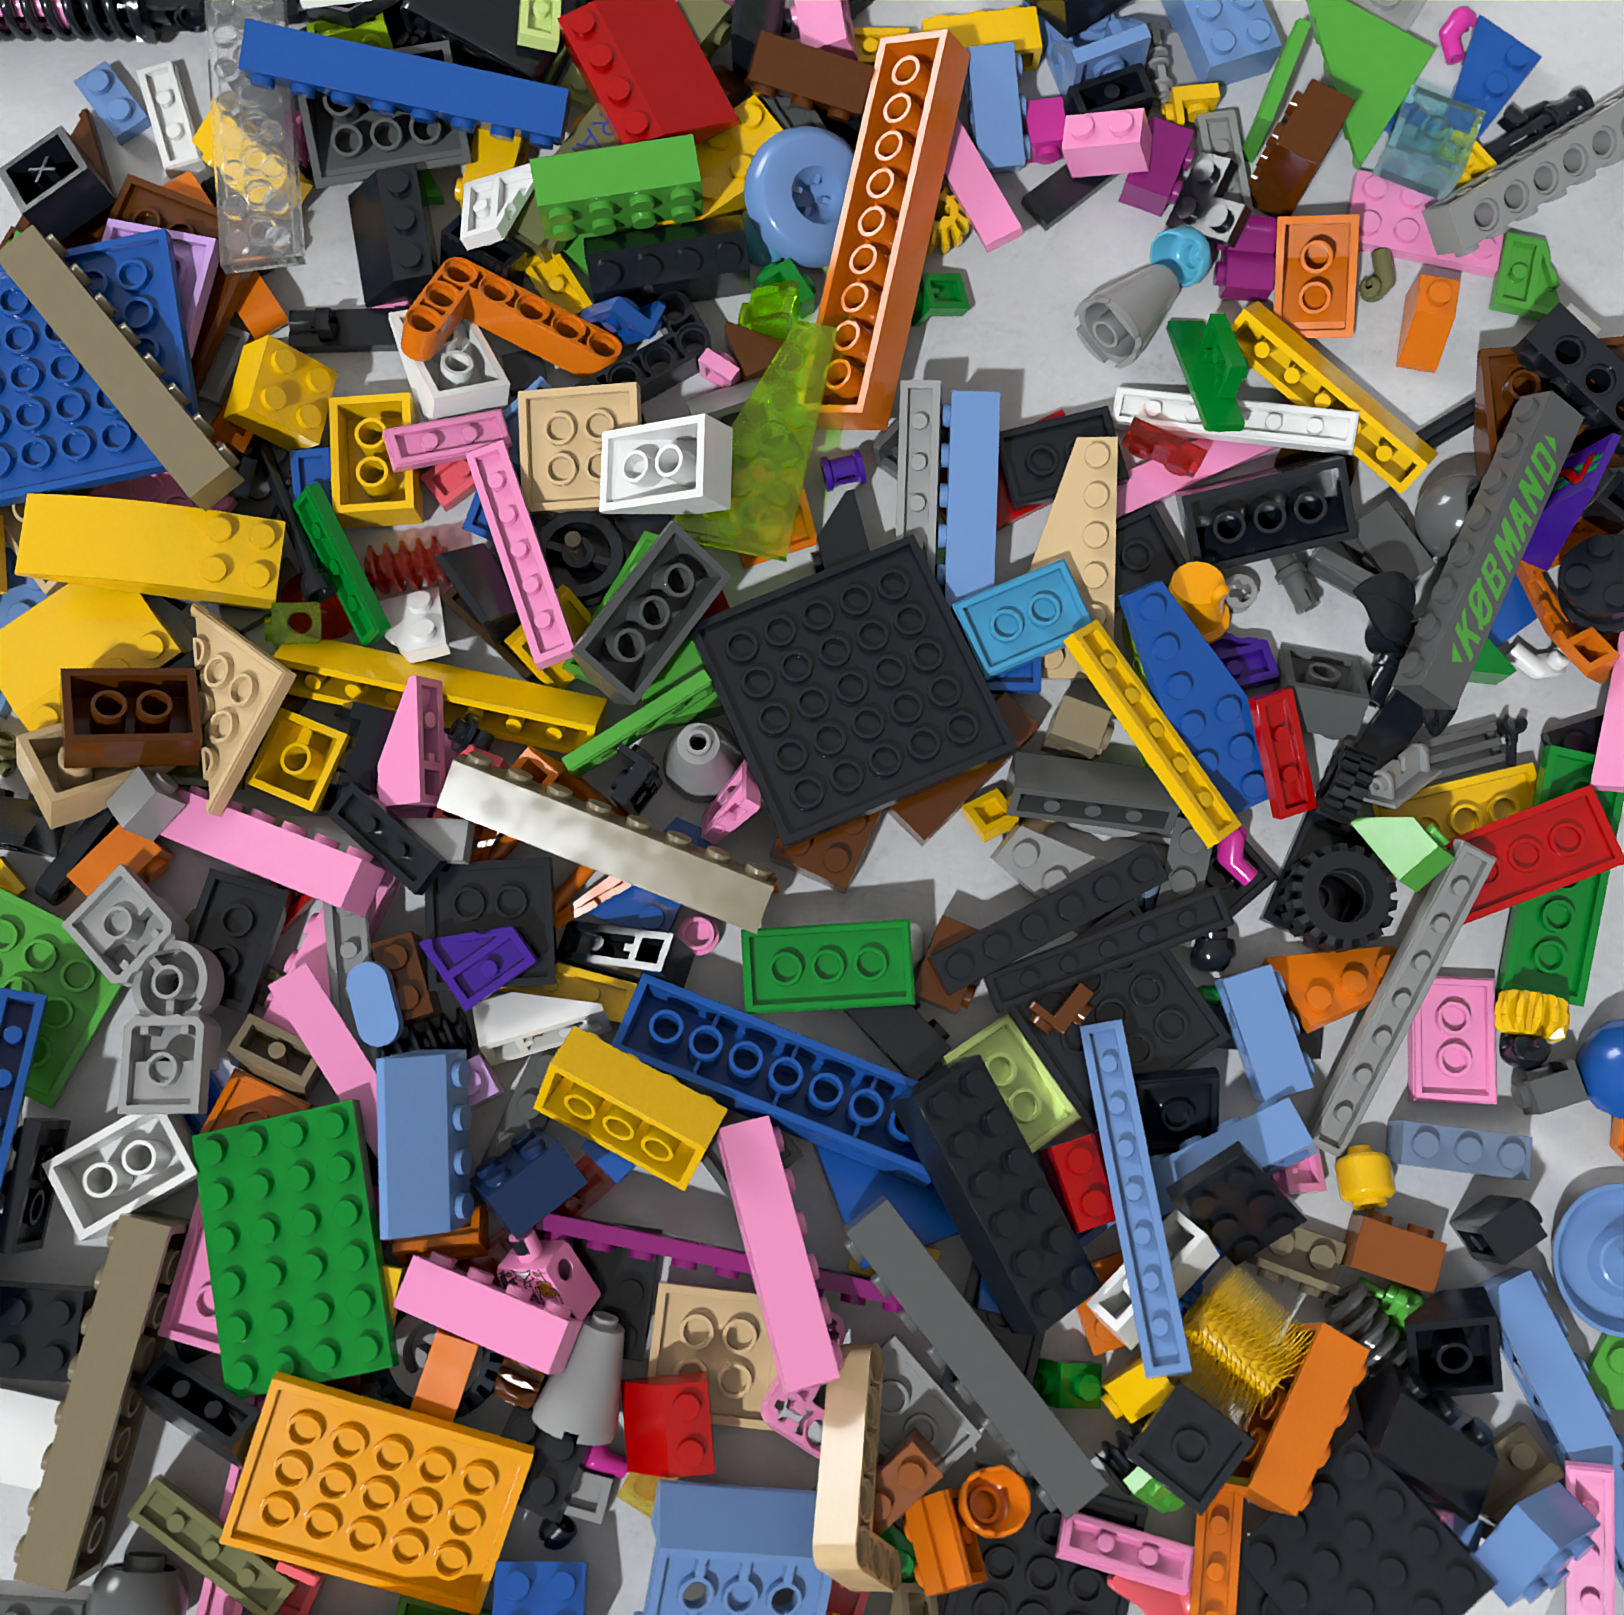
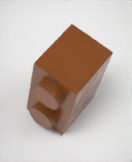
[1341,1209,1447,1294]
[872,1427,945,1536]

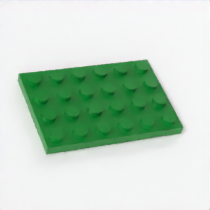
[191,1099,400,1398]

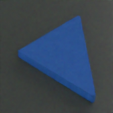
[812,1143,959,1271]

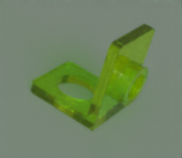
[264,602,322,653]

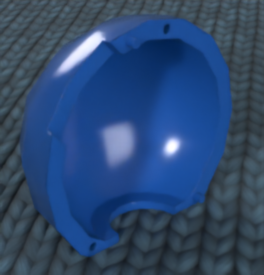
[1576,1019,1624,1119]

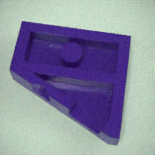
[1209,633,1280,691]
[419,926,539,1011]

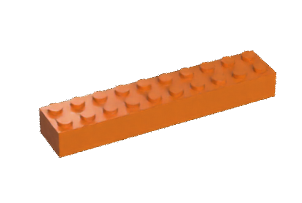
[796,29,971,431]

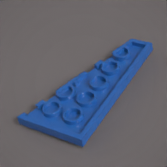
[1118,581,1269,814]

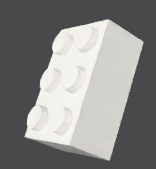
[41,1114,198,1241]

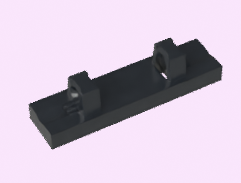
[289,306,410,353]

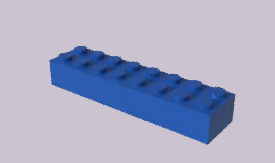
[611,973,931,1188]

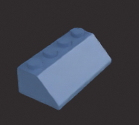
[376,1049,474,1240]

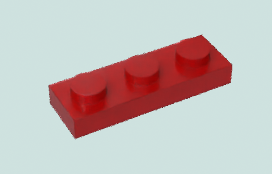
[1248,688,1317,820]

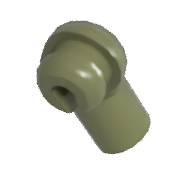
[1359,248,1396,303]

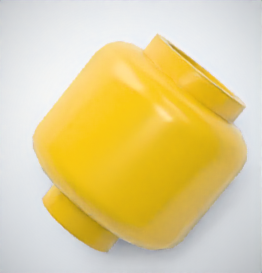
[1334,1144,1396,1211]

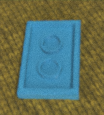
[950,558,1093,681]

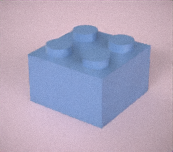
[1474,1481,1601,1608]

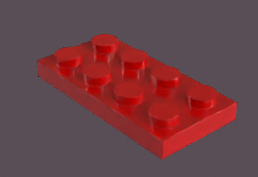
[1445,784,1624,925]

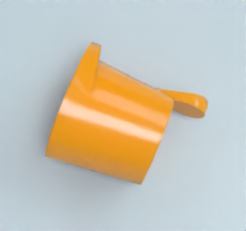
[1168,561,1230,644]

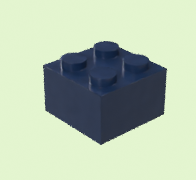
[470,1127,588,1239]

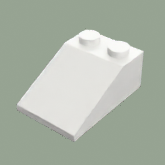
[388,309,510,422]
[599,413,733,514]

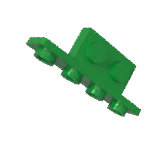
[1166,314,1248,432]

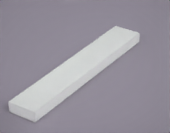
[1111,387,1360,455]

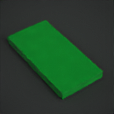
[741,919,915,1014]

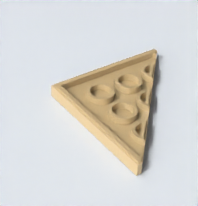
[190,603,297,817]

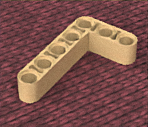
[812,1343,902,1592]

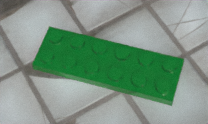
[1496,745,1624,1007]

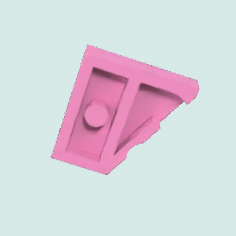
[701,759,761,845]

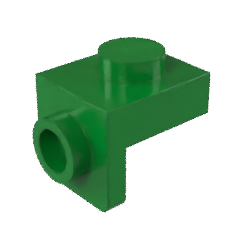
[756,257,817,320]
[1032,1358,1102,1409]

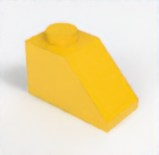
[1100,1352,1173,1424]

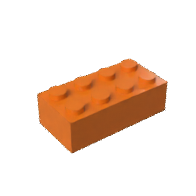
[1224,1322,1370,1516]

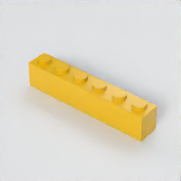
[1231,301,1439,494]

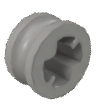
[1225,574,1258,614]

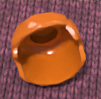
[958,1465,1031,1539]

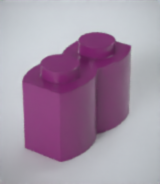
[1213,215,1277,302]

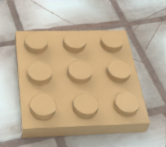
[518,382,642,515]
[647,1281,777,1431]

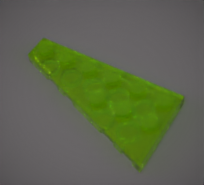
[673,320,837,562]

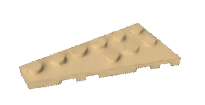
[1028,437,1118,680]

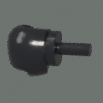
[1190,928,1236,972]
[1499,1034,1552,1070]

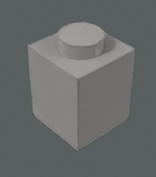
[105,766,186,841]

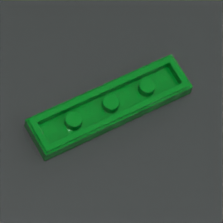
[293,483,391,647]

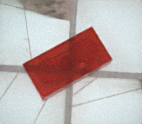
[1121,416,1208,478]

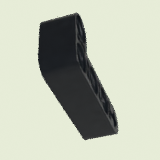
[574,291,712,404]

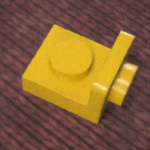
[1161,83,1220,127]

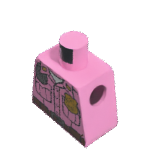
[497,1227,601,1321]

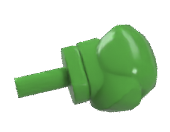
[1357,1276,1427,1335]

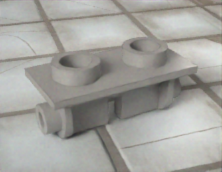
[1363,743,1442,809]

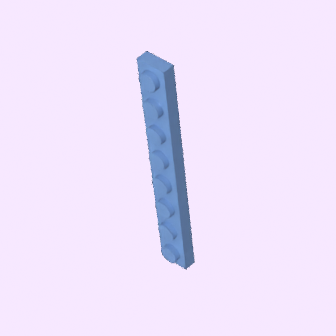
[1079,1019,1192,1379]

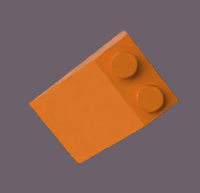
[1273,214,1360,339]

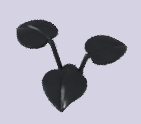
[1352,571,1459,737]

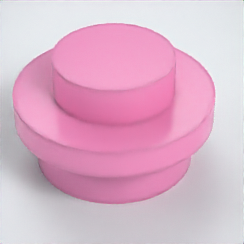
[678,914,719,956]

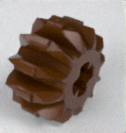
[494,1356,550,1409]

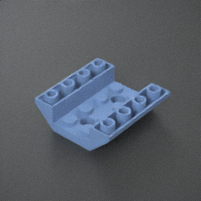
[634,1479,832,1615]

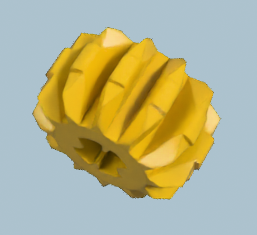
[927,185,970,255]
[1493,989,1571,1042]

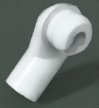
[1505,642,1571,679]

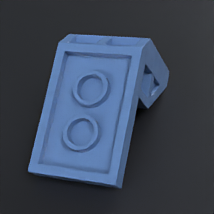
[1022,0,1152,101]

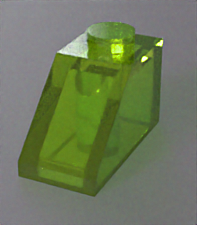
[738,280,799,344]

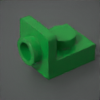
[911,273,970,327]

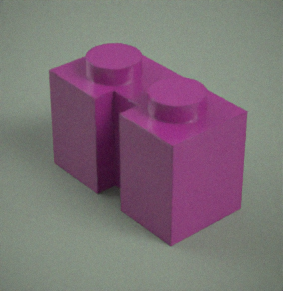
[1118,115,1196,217]

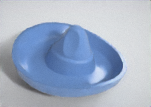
[744,126,855,268]
[1551,1183,1624,1337]

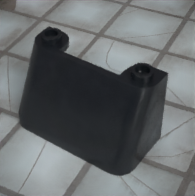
[400,0,582,86]

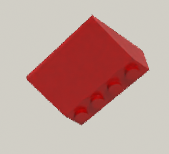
[557,0,740,145]

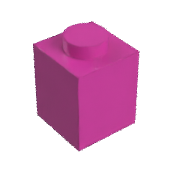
[1021,97,1066,165]

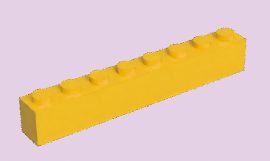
[273,631,608,754]

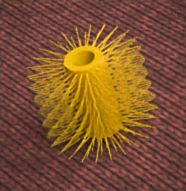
[1168,1265,1313,1426]

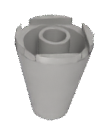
[1074,264,1179,368]
[663,723,744,803]
[532,1311,625,1446]

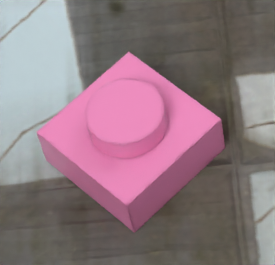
[698,347,741,389]

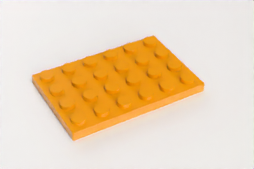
[219,1371,535,1615]

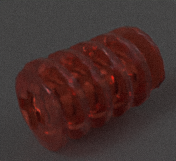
[364,535,452,595]

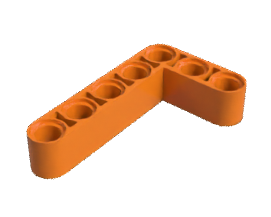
[401,257,622,379]

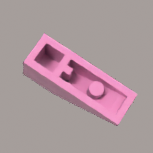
[377,675,446,810]

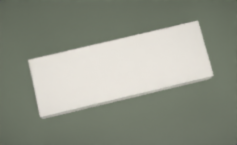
[136,60,206,178]

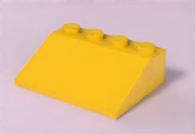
[0,583,188,732]

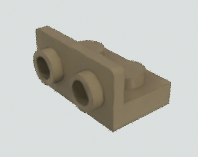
[1246,1227,1347,1300]
[1479,1421,1565,1523]

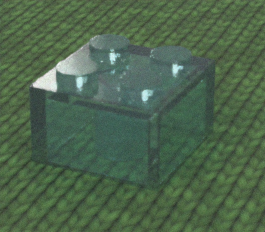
[1372,84,1486,200]

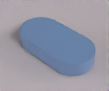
[346,961,403,1047]

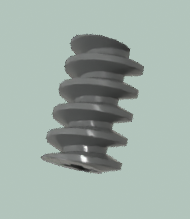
[1324,1281,1408,1380]

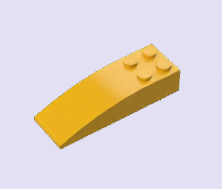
[15,493,286,613]

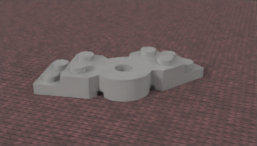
[61,864,224,1115]

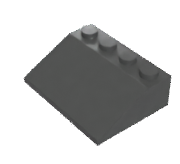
[297,40,472,189]

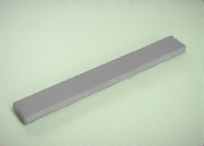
[1306,838,1497,1158]

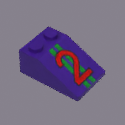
[1522,433,1621,571]

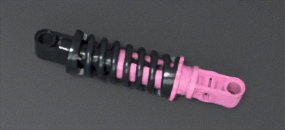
[0,0,214,44]

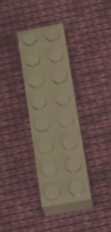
[13,1210,191,1592]

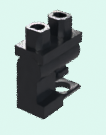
[323,701,394,811]

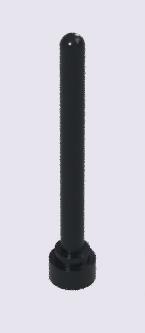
[251,434,337,604]

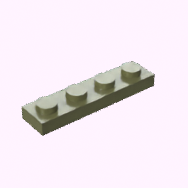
[126,1474,300,1615]

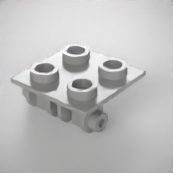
[1144,21,1199,106]

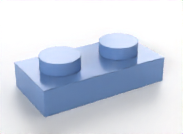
[73,61,152,146]

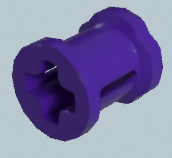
[820,449,867,492]

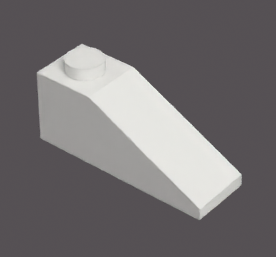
[472,992,612,1066]

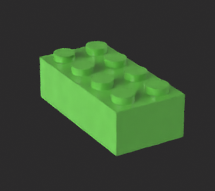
[529,134,703,241]

